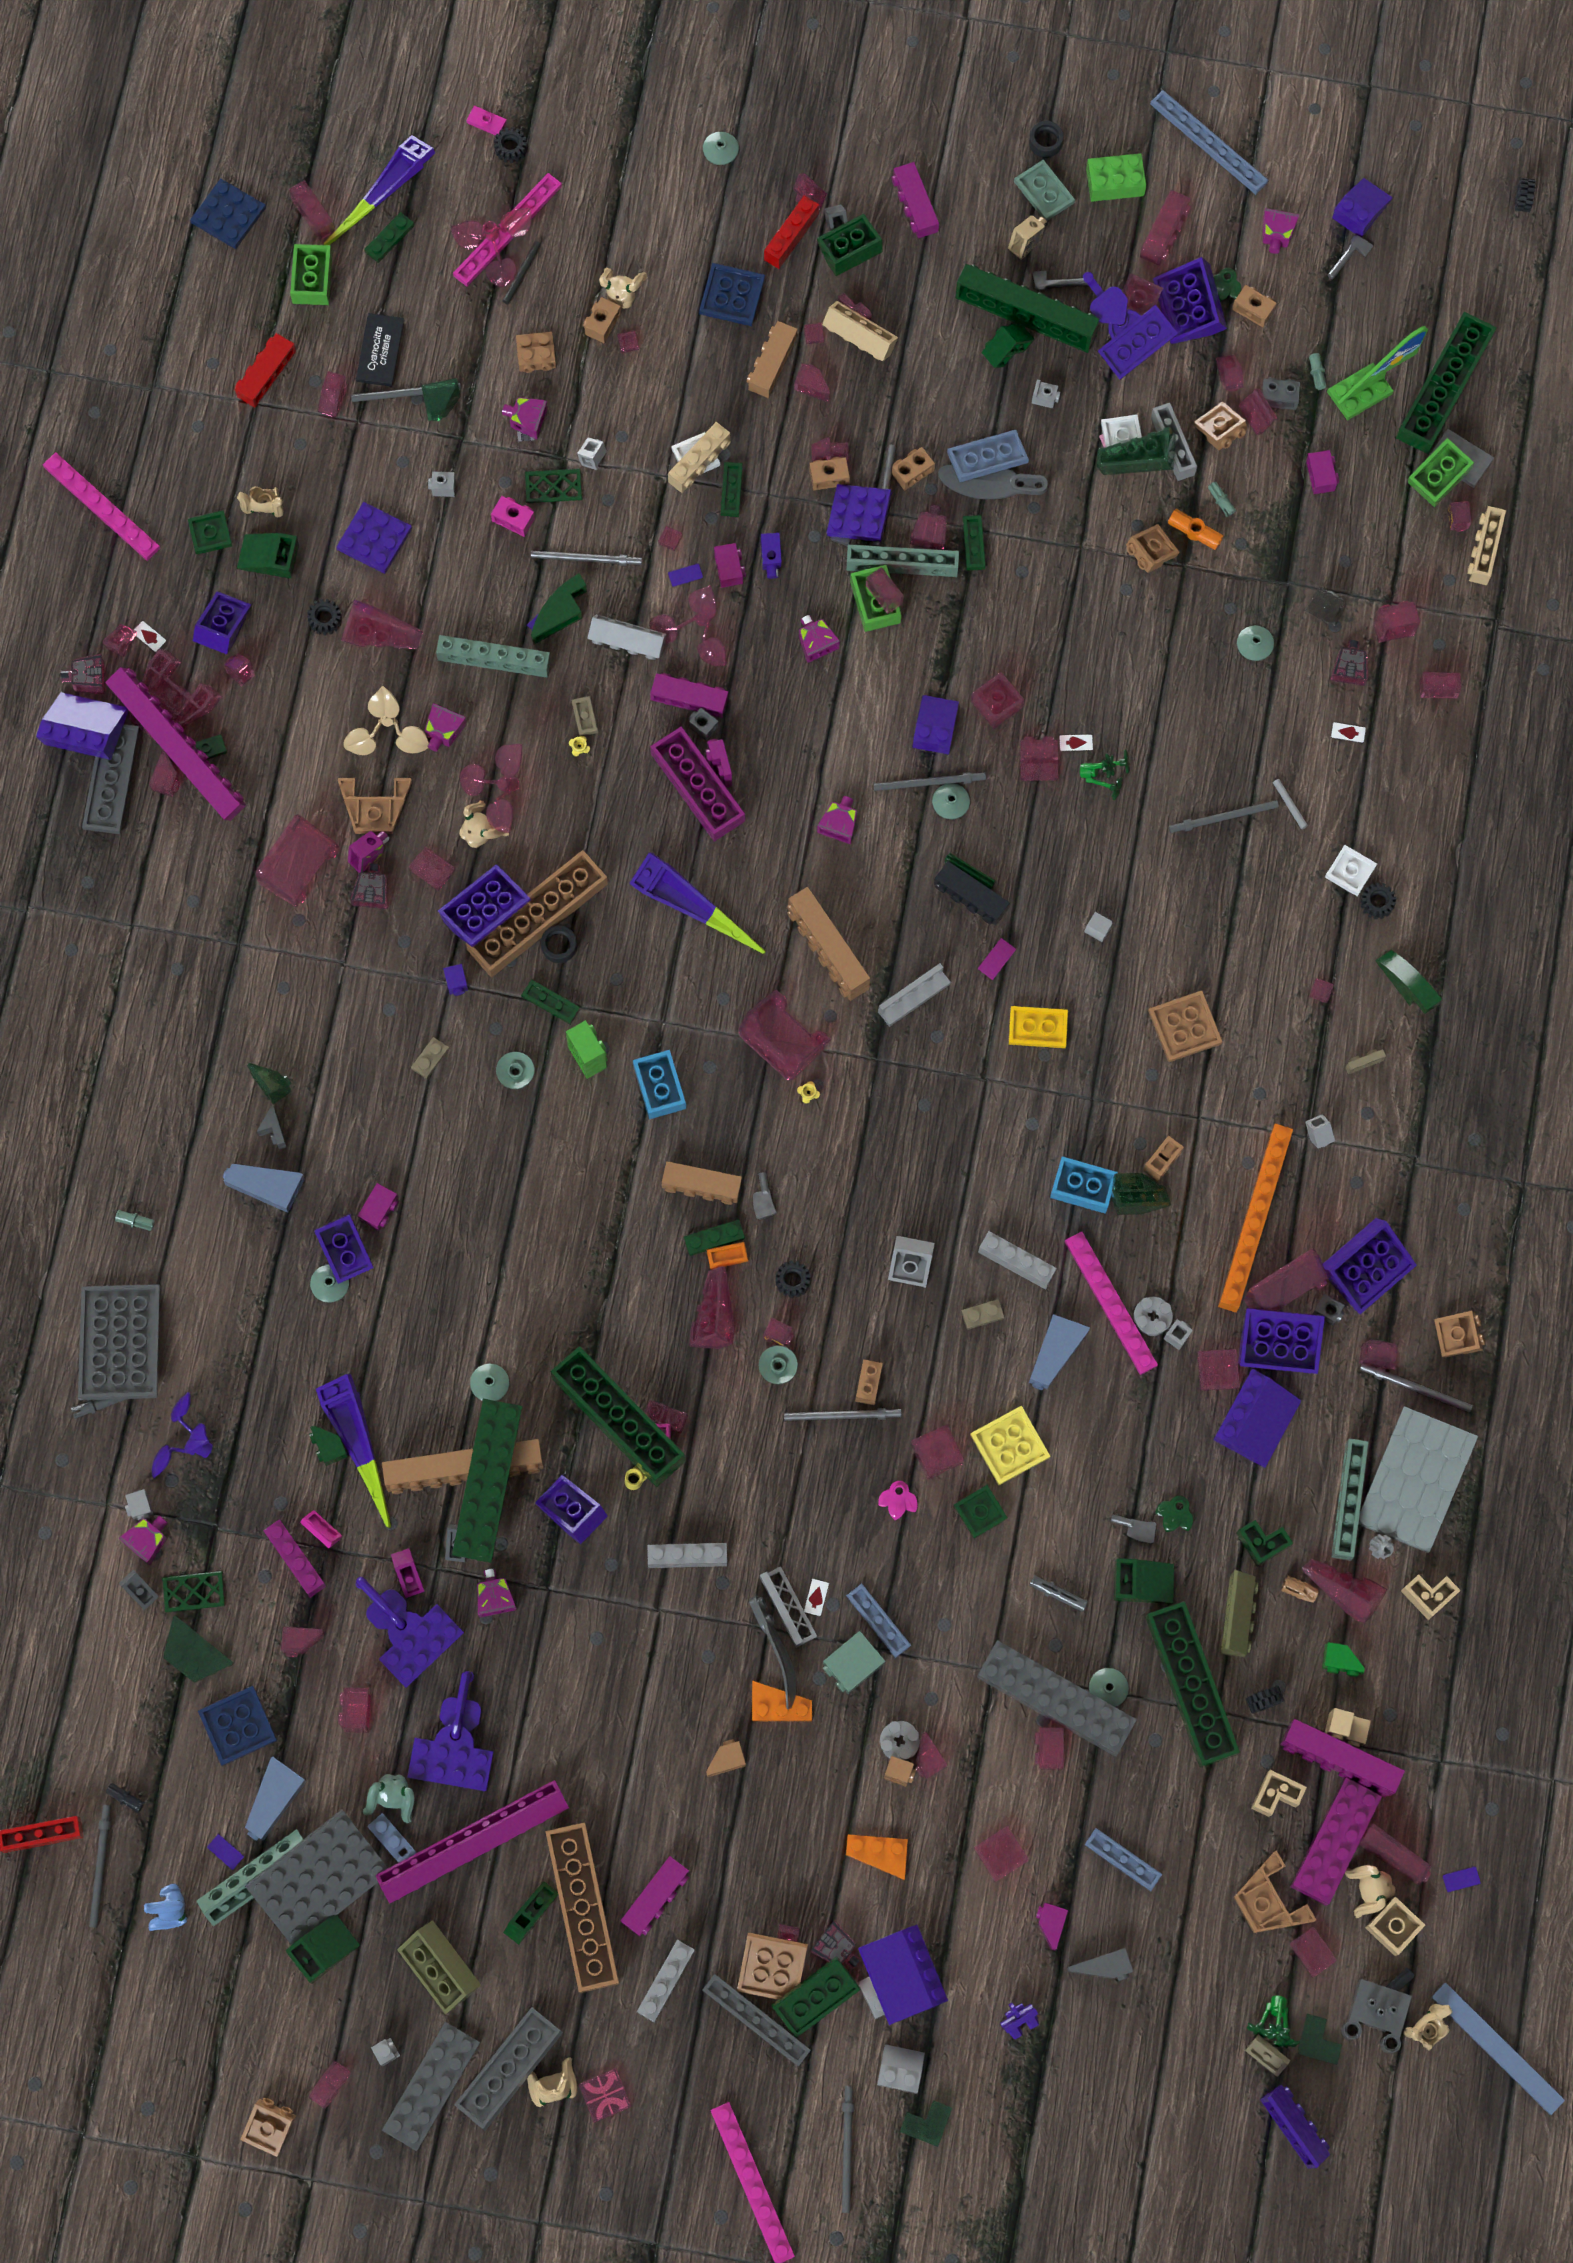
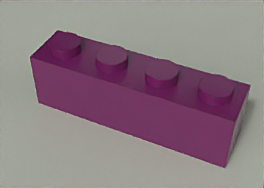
[891,162,939,239]
[650,673,728,718]
[263,1519,326,1598]
[621,1856,690,1937]

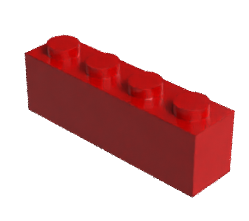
[764,196,819,269]
[235,333,296,408]
[0,1816,84,1853]

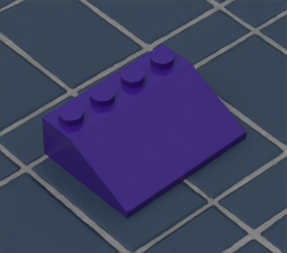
[1153,257,1227,344]
[36,692,129,760]
[438,864,531,947]
[1320,1218,1417,1314]
[1238,1308,1325,1374]
[1213,1369,1301,1468]
[858,1924,948,2025]
[1260,2085,1330,2169]

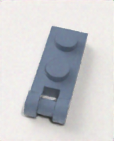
[367,1813,417,1863]

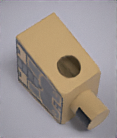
[1008,216,1048,259]

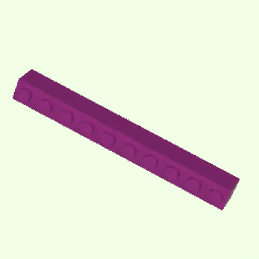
[105,667,246,821]
[375,1780,569,1904]

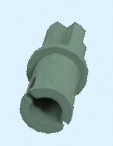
[1309,353,1326,390]
[1208,482,1236,517]
[115,1210,155,1231]

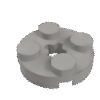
[1133,1297,1173,1336]
[880,1721,920,1760]

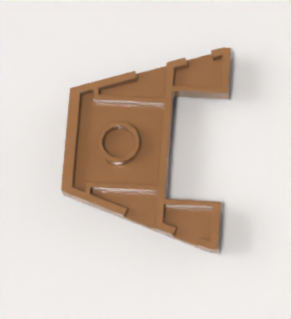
[338,778,412,834]
[1234,1850,1316,1933]

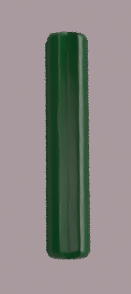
[944,853,995,890]

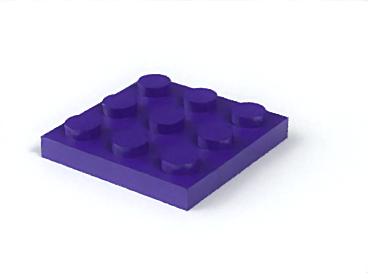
[827,484,892,542]
[336,502,412,574]

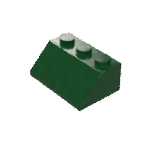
[817,214,883,276]

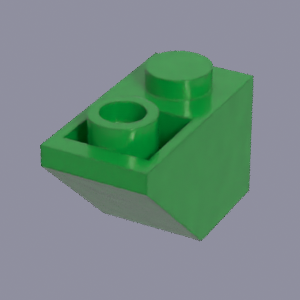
[1322,1642,1365,1677]

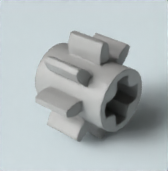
[1369,1534,1394,1559]

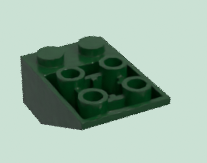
[237,533,299,579]
[1114,1558,1174,1604]
[285,1915,360,1984]

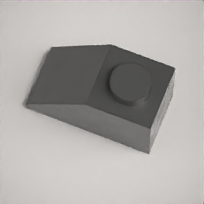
[824,204,848,231]

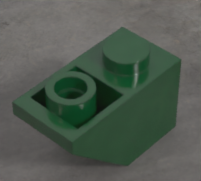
[309,1426,348,1466]

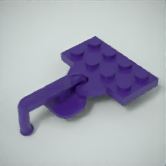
[1083,272,1178,380]
[356,1577,464,1688]
[407,1671,494,1791]

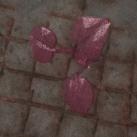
[451,208,531,287]
[649,585,727,666]
[459,744,522,833]

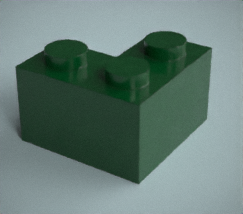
[981,324,1035,368]
[1236,1520,1293,1567]

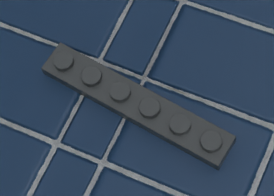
[702,1974,811,2067]

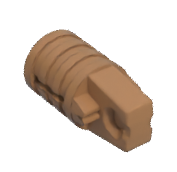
[1281,1575,1319,1603]

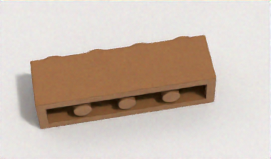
[747,321,798,398]
[662,1161,742,1205]

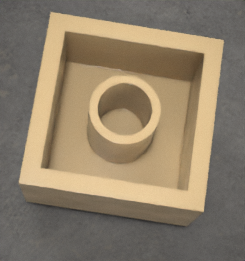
[1365,1897,1425,1956]

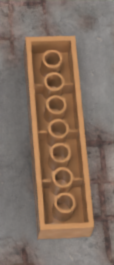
[466,850,608,978]
[382,1439,544,1494]
[545,1823,619,1993]

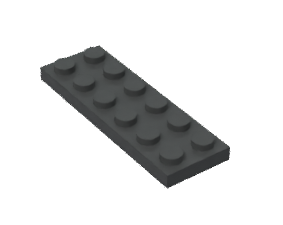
[82,725,140,834]
[454,2007,563,2131]
[382,2022,480,2151]

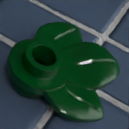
[1213,268,1242,302]
[1155,1496,1193,1532]

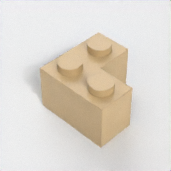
[1401,1575,1460,1620]
[1325,1708,1371,1748]
[1251,1770,1307,1817]

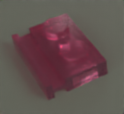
[1239,389,1277,435]
[408,846,455,891]
[1289,1927,1337,1978]

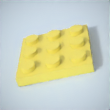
[970,1406,1050,1485]

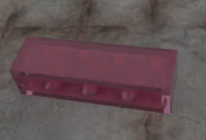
[1140,190,1192,265]

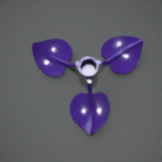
[152,1392,213,1479]

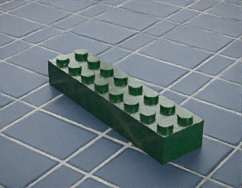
[955,264,1100,353]
[1396,312,1497,455]
[550,1346,686,1488]
[452,1398,523,1563]
[1145,1601,1240,1768]

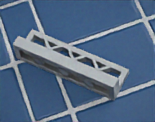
[878,963,951,1027]
[760,1566,817,1648]

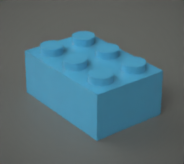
[633,1050,686,1119]
[1050,1157,1118,1214]

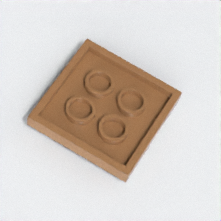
[1148,991,1222,1062]
[737,1933,808,1999]

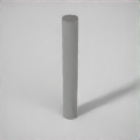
[1273,779,1308,829]

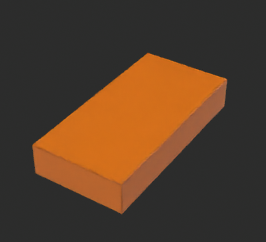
[707,1242,748,1269]

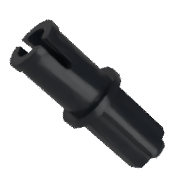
[106,1783,145,1813]

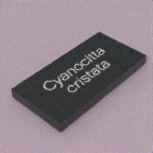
[356,313,405,387]

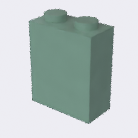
[823,1631,885,1694]

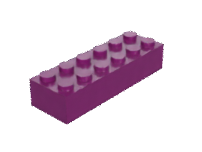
[650,726,745,842]
[1280,1719,1405,1798]
[1290,1778,1382,1906]

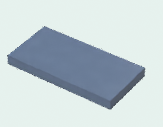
[947,430,1029,482]

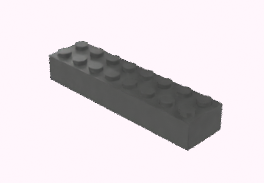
[977,1640,1137,1757]

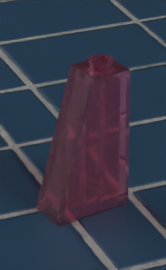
[1359,1824,1431,1884]

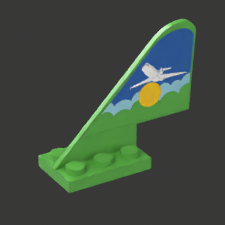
[1327,326,1428,421]

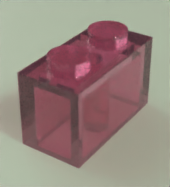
[866,567,904,614]
[1420,672,1461,698]
[1034,1727,1064,1770]

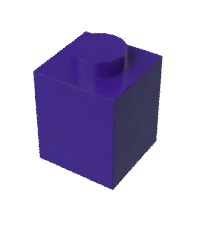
[443,964,468,996]

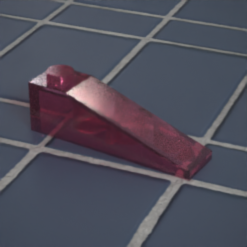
[341,600,423,649]
[1302,1559,1388,1624]

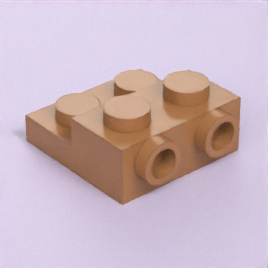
[516,332,556,373]
[1194,401,1247,450]
[1126,524,1180,573]
[1434,1311,1485,1358]
[240,2098,296,2157]

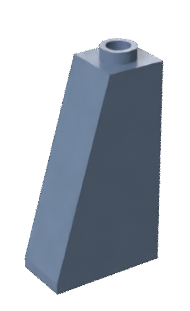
[223,1164,305,1213]
[1029,1314,1090,1390]
[245,1756,307,1841]

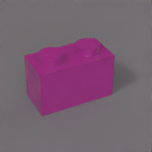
[1306,450,1339,494]
[714,543,746,588]
[358,1183,399,1231]

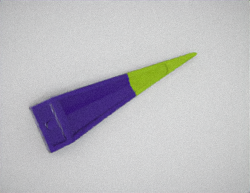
[324,135,435,245]
[629,852,766,953]
[316,1374,391,1528]

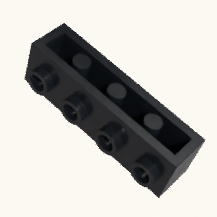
[934,861,1010,926]

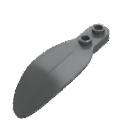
[938,465,1048,499]
[749,1595,796,1709]

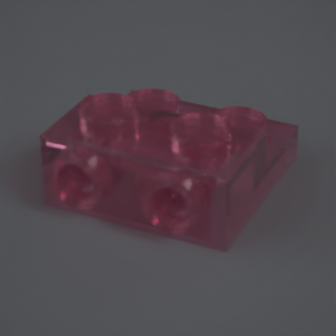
[1020,736,1058,781]

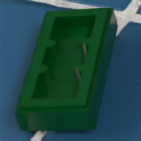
[195,734,227,759]

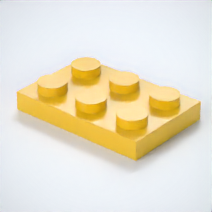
[1008,1006,1068,1048]

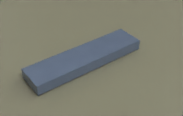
[846,1583,911,1658]
[1084,1828,1162,1892]

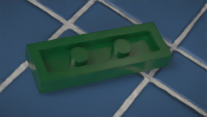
[364,212,414,263]
[721,462,743,517]
[963,515,985,571]
[521,979,580,1025]
[684,1220,745,1256]

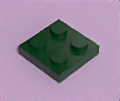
[188,510,232,555]
[954,1485,1008,1539]

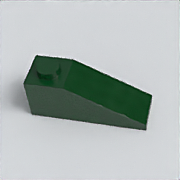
[503,1881,559,1945]

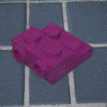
[705,739,732,788]

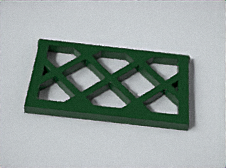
[525,469,583,503]
[162,1571,225,1613]

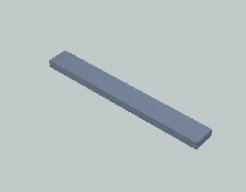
[1150,90,1268,195]
[1431,1983,1565,2115]

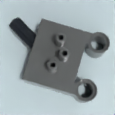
[1341,1968,1414,2053]

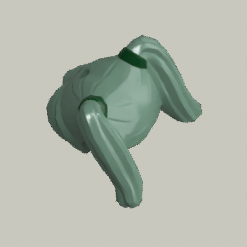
[363,1774,415,1823]

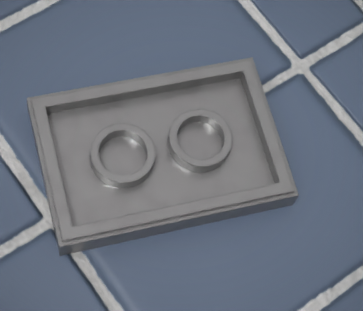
[1428,429,1494,488]

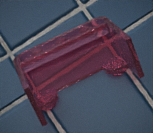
[1244,1248,1329,1311]

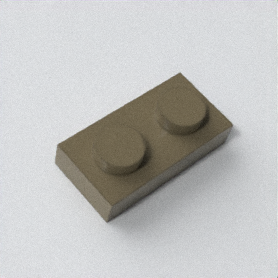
[571,696,598,737]
[411,1037,449,1079]
[1345,1049,1386,1075]
[961,1299,1004,1330]
[1245,2035,1290,2077]

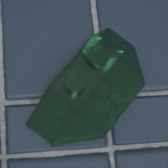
[1111,1173,1171,1215]

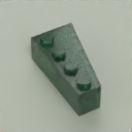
[1097,427,1176,475]

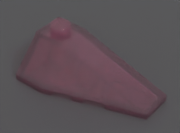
[689,1266,735,1349]

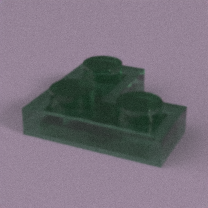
[1297,2014,1342,2065]
[900,2100,952,2147]

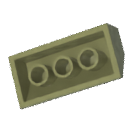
[1221,1570,1258,1657]
[397,1920,481,2015]

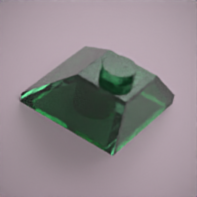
[421,378,460,421]
[247,1063,292,1105]

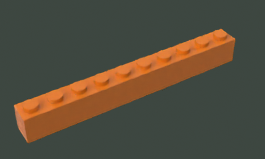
[1218,1124,1293,1313]

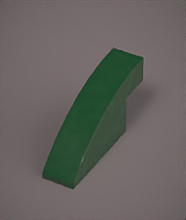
[531,573,587,644]
[1376,950,1442,1014]

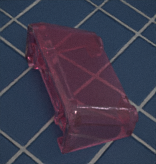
[256,814,339,907]
[738,990,831,1080]

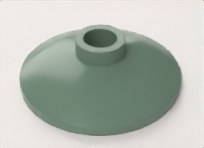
[703,132,739,165]
[1237,625,1274,661]
[932,783,970,819]
[496,1052,534,1089]
[310,1264,349,1303]
[759,1346,798,1384]
[470,1364,509,1401]
[1089,1668,1129,1707]

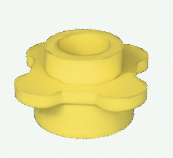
[569,736,590,756]
[797,1081,820,1103]

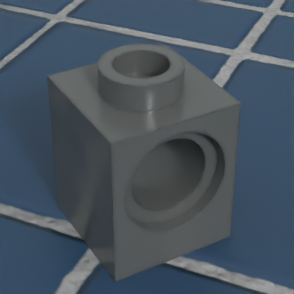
[689,708,718,741]
[1313,1294,1345,1326]

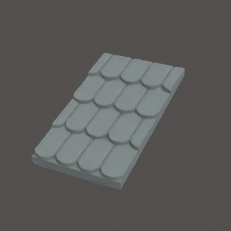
[1358,1406,1478,1553]

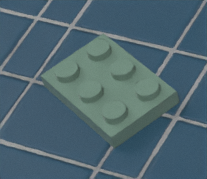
[1014,160,1075,221]

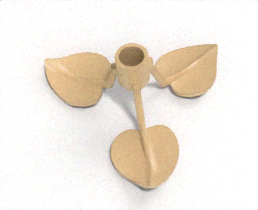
[344,686,429,755]

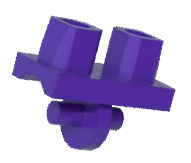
[1000,2002,1039,2039]

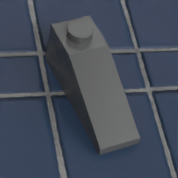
[1067,1948,1133,1981]

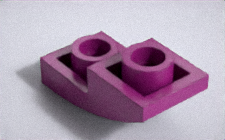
[978,938,1016,980]

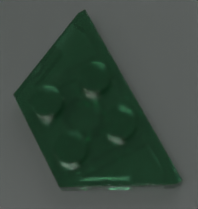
[163,1616,234,1683]

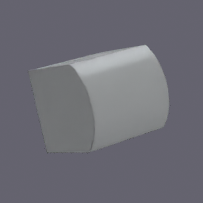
[1084,912,1112,942]

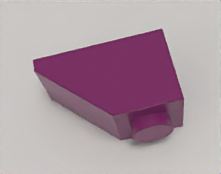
[391,1548,424,1598]
[1036,1903,1068,1950]

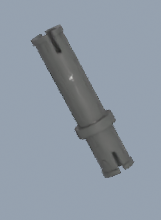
[71,1399,127,1419]
[1029,1575,1088,1612]

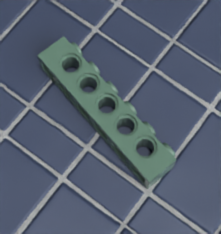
[846,545,959,577]
[436,635,551,678]
[1331,1439,1368,1561]
[197,1829,304,1926]

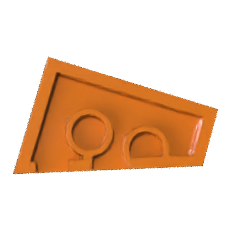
[752,1681,812,1721]
[846,1834,908,1880]

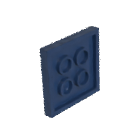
[190,178,266,249]
[699,263,765,326]
[198,1686,277,1766]

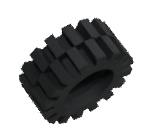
[494,127,527,163]
[1515,178,1536,212]
[307,599,342,635]
[1360,883,1396,920]
[775,1261,810,1298]
[1246,1686,1285,1714]

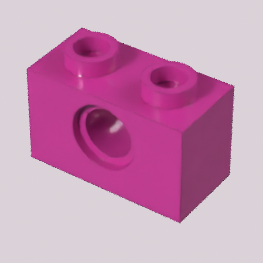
[491,496,535,537]

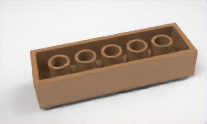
[787,887,870,1001]

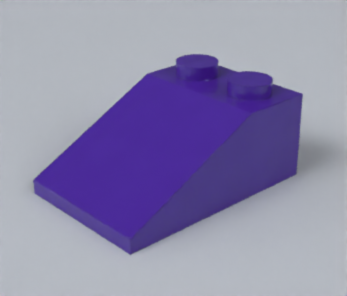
[1332,178,1393,238]
[193,591,251,654]
[912,695,959,754]
[314,1214,373,1284]
[535,1475,608,1544]

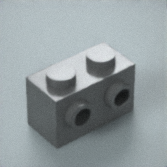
[1260,378,1300,410]

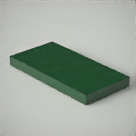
[772,1956,861,2038]

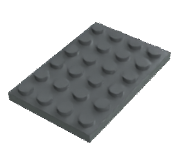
[78,1284,160,1400]
[245,1809,388,1945]

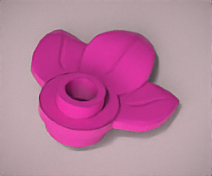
[878,1481,917,1520]

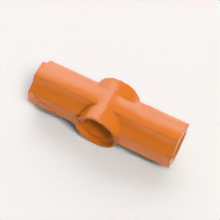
[1168,509,1224,550]

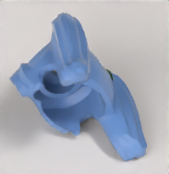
[144,1884,187,1931]

